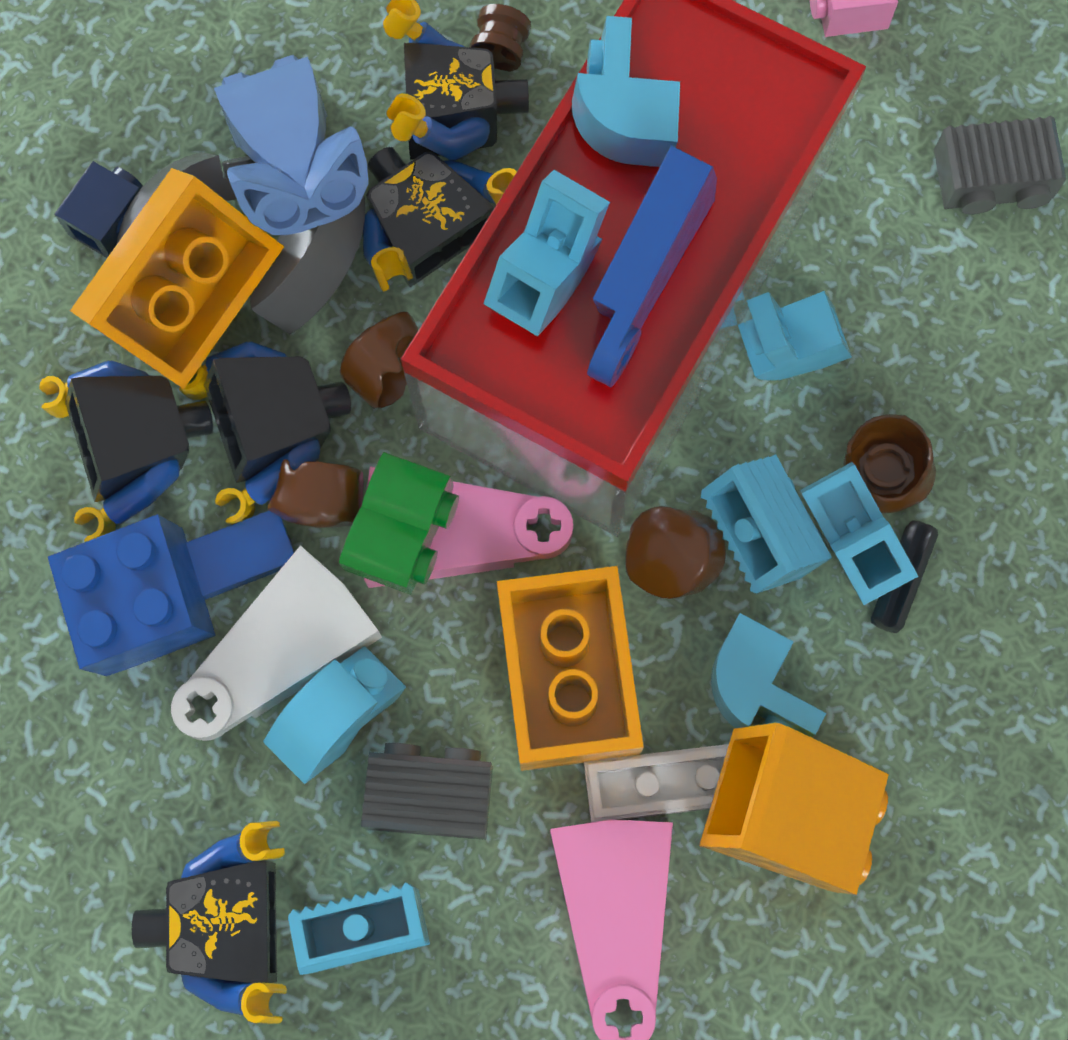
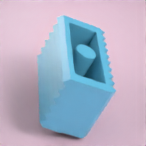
[701,454,832,594]
[288,882,430,975]

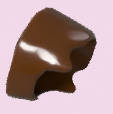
[339,312,420,409]
[843,414,936,513]
[268,459,364,528]
[625,506,726,599]

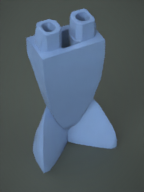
[214,55,369,235]

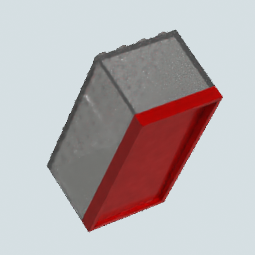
[401,0,866,537]

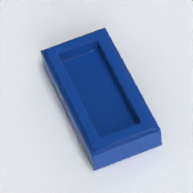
[186,511,295,600]

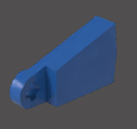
[587,145,717,387]

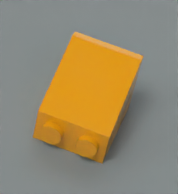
[699,723,889,895]

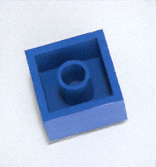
[48,514,216,676]

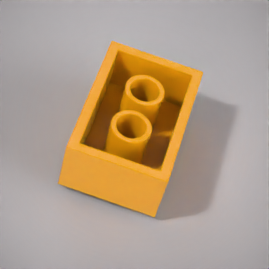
[70,168,284,389]
[497,566,644,771]

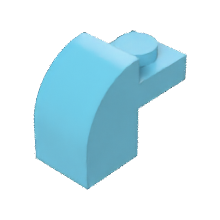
[572,16,680,167]
[483,170,610,336]
[738,291,852,380]
[800,462,919,605]
[711,613,826,737]
[263,646,406,784]

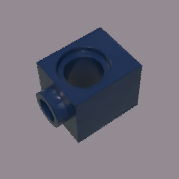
[54,161,143,258]

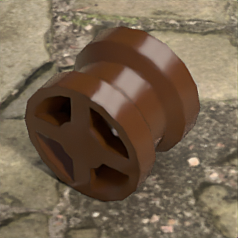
[470,4,531,72]

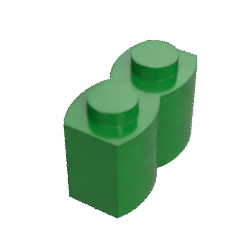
[339,452,459,595]

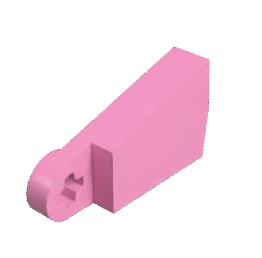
[364,466,573,588]
[550,819,673,1040]

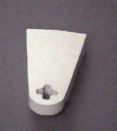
[171,546,382,741]

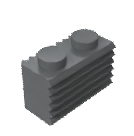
[934,116,1067,215]
[361,743,493,840]

